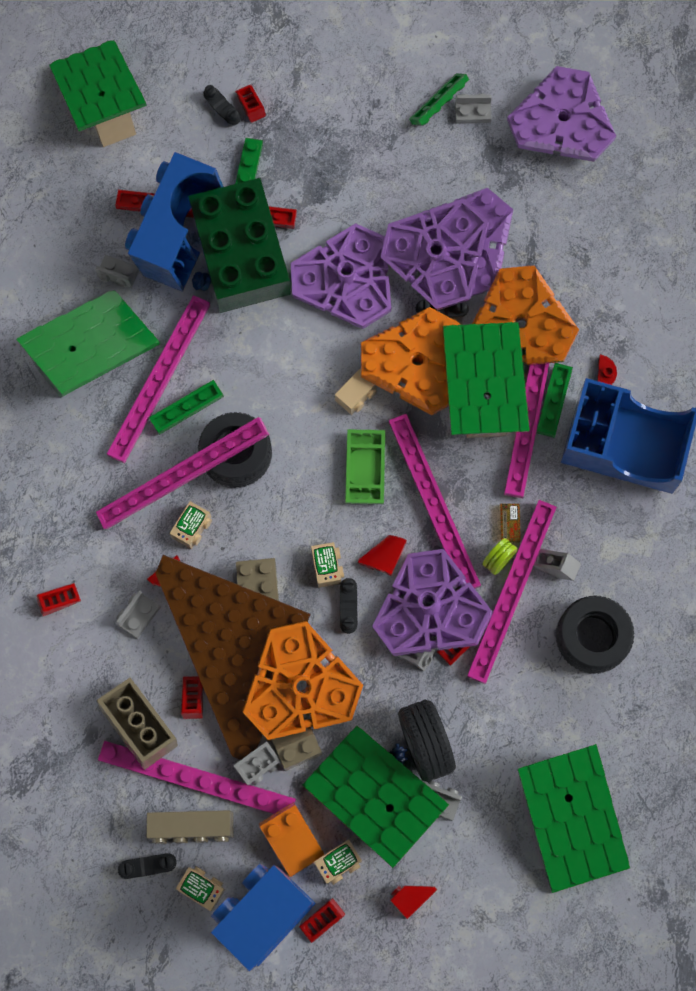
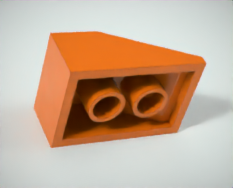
[259,802,325,877]

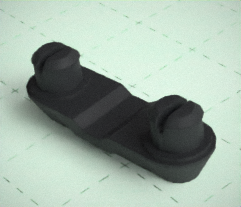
[203,85,241,125]
[416,300,469,317]
[340,578,358,634]
[118,853,177,879]

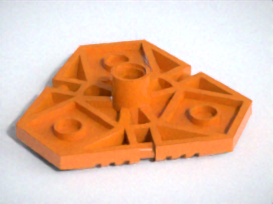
[472,265,579,365]
[361,307,460,415]
[242,621,363,740]

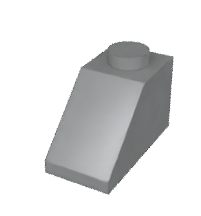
[533,549,581,581]

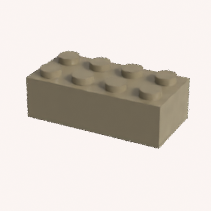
[236,558,279,601]
[97,677,178,770]
[147,810,234,844]

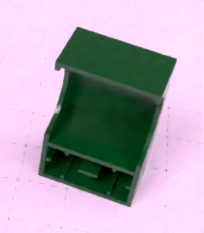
[188,178,291,313]

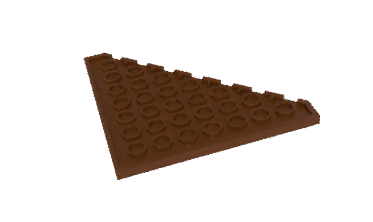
[156,555,311,760]

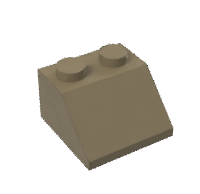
[272,718,322,771]

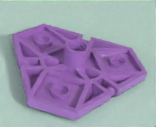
[507,66,616,162]
[415,188,513,297]
[380,199,489,310]
[291,223,391,329]
[372,549,492,656]

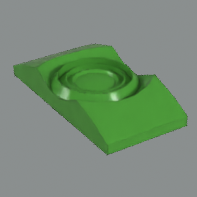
[345,429,385,504]

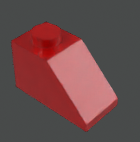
[390,886,437,919]

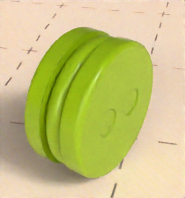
[482,538,518,575]

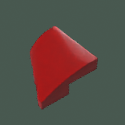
[357,535,407,576]

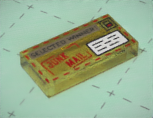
[500,504,521,542]

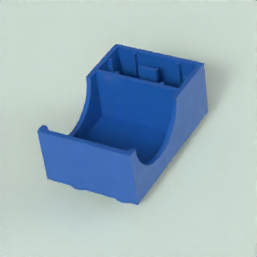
[125,152,224,292]
[560,378,696,494]
[211,864,316,971]

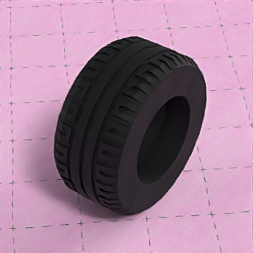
[198,412,272,488]
[555,595,635,674]
[398,699,456,782]

